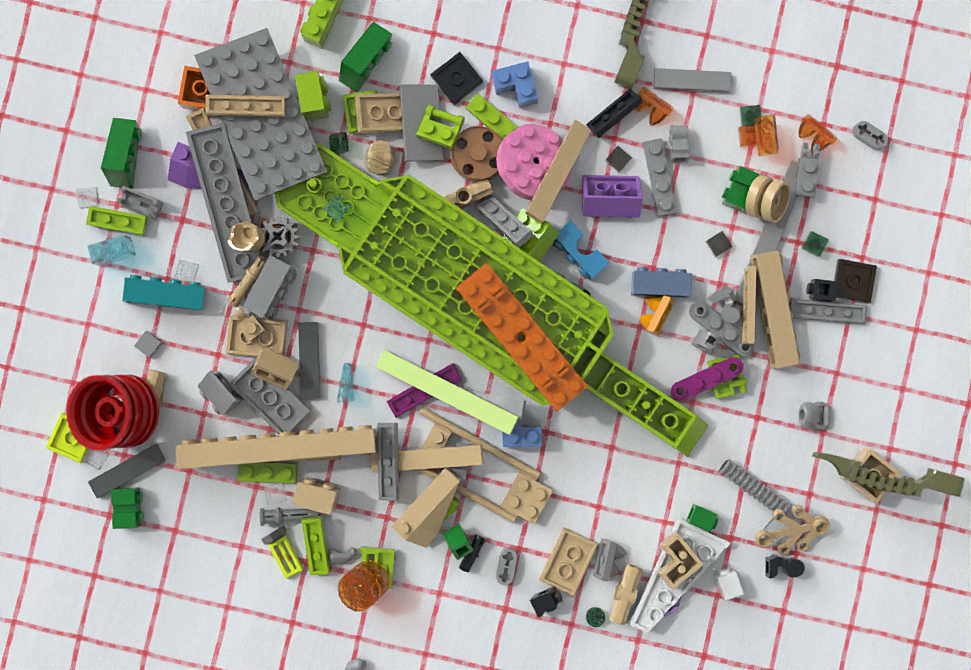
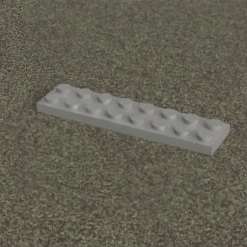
[186,123,261,283]

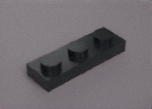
[586,88,643,138]

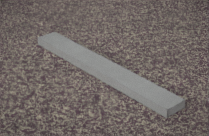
[735,160,798,305]

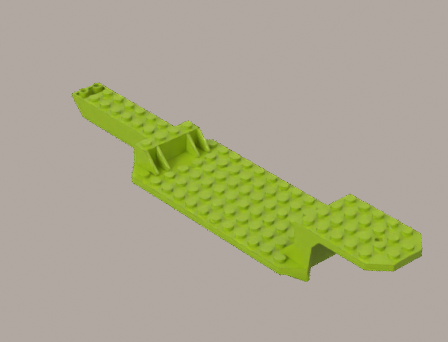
[275,144,709,457]

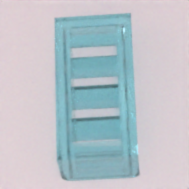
[337,363,355,403]

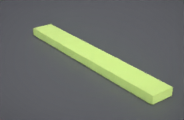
[376,350,519,435]

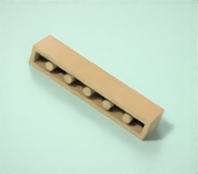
[750,250,800,369]

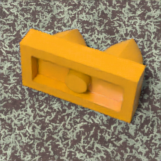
[639,295,675,337]

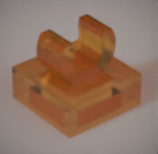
[738,125,761,147]

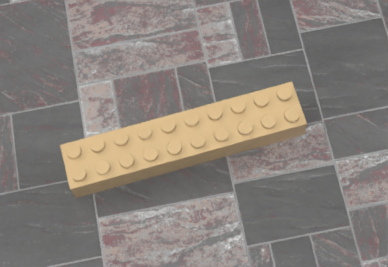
[175,425,378,469]

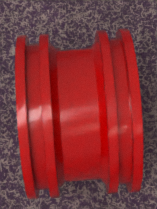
[66,374,159,451]

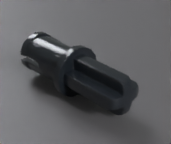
[459,534,486,573]

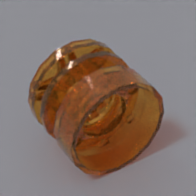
[338,560,389,612]

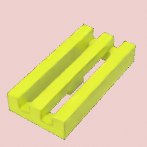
[268,535,304,579]

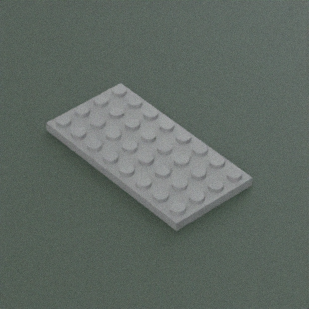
[194,28,327,201]

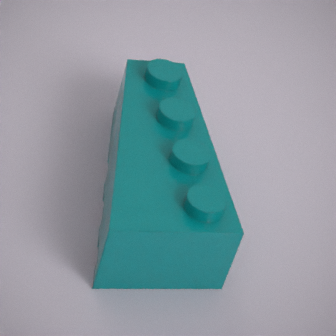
[122,275,205,311]

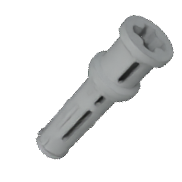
[260,507,320,526]

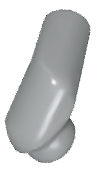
[328,547,357,564]
[345,658,367,670]

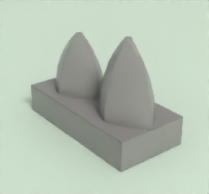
[593,538,627,581]

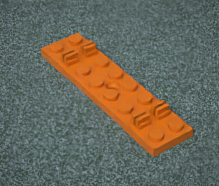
[456,263,588,412]

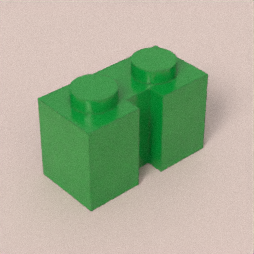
[721,166,760,213]
[111,487,144,529]

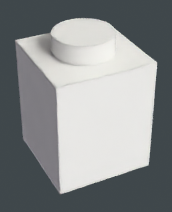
[714,568,744,601]

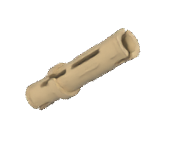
[228,255,267,307]

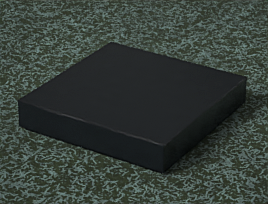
[430,52,483,106]

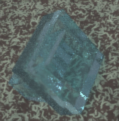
[324,195,351,222]

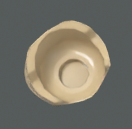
[365,140,395,174]
[228,221,265,252]

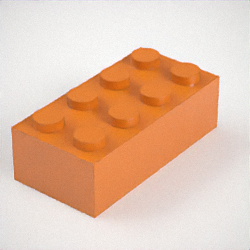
[178,66,211,111]

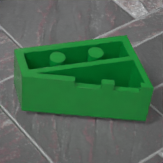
[339,22,392,93]
[101,118,142,189]

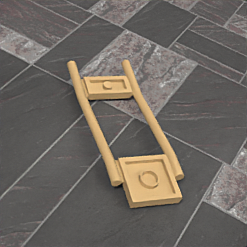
[416,407,553,525]

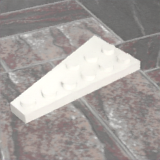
[629,518,731,633]

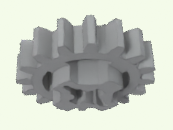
[260,216,300,258]

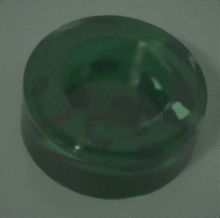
[586,607,605,627]

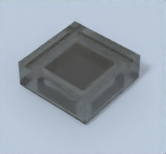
[605,146,632,173]
[705,231,733,257]

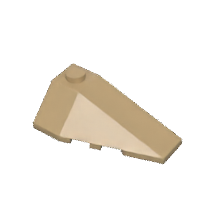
[392,467,460,548]

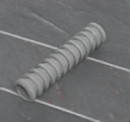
[719,459,790,517]

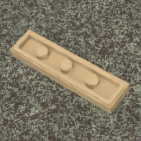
[205,95,286,117]
[742,266,756,345]

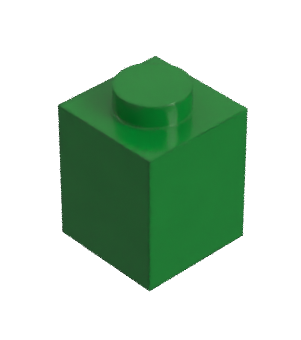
[686,504,718,532]
[443,524,474,560]

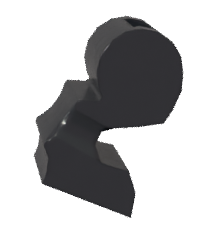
[765,554,805,579]

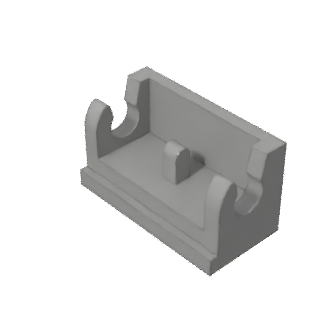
[117,186,164,220]

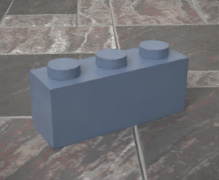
[631,267,692,297]

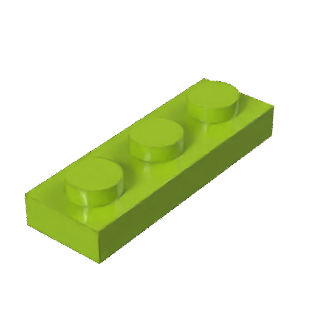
[466,94,518,140]
[86,206,148,235]
[238,462,297,483]
[301,516,331,575]

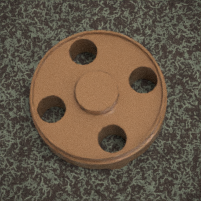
[451,126,502,182]

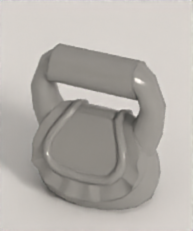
[799,402,831,430]

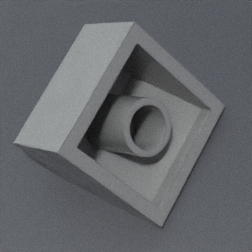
[198,371,244,415]

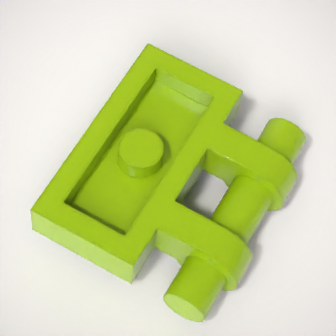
[707,354,748,399]

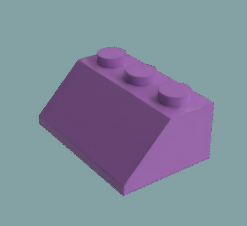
[582,175,643,218]

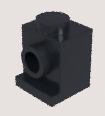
[806,279,838,302]
[529,586,563,618]

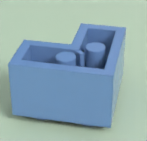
[491,61,538,108]
[502,419,542,447]

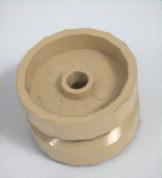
[745,175,791,223]

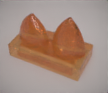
[636,86,674,126]
[798,113,837,153]
[754,114,779,156]

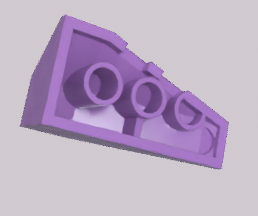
[168,142,248,189]

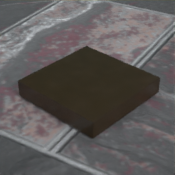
[834,259,877,303]

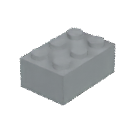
[243,255,297,320]

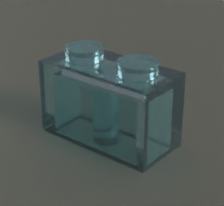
[87,235,136,266]

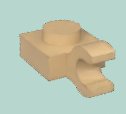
[233,307,266,342]

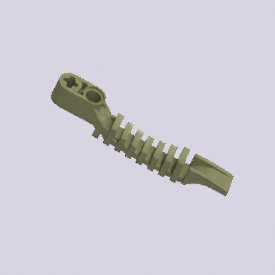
[614,0,648,89]
[812,452,965,497]

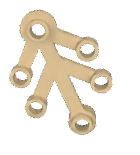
[755,505,830,555]

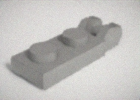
[795,142,820,198]

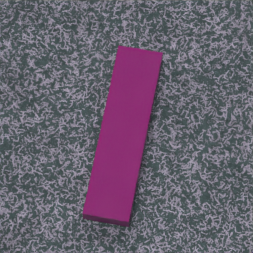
[386,363,462,418]

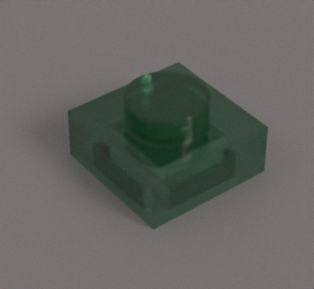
[739,105,762,127]
[329,132,349,155]
[801,231,829,257]

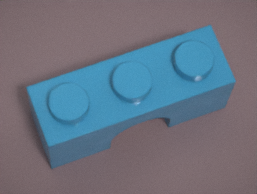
[553,221,609,280]

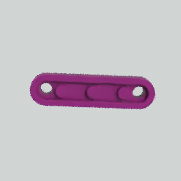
[671,357,744,401]

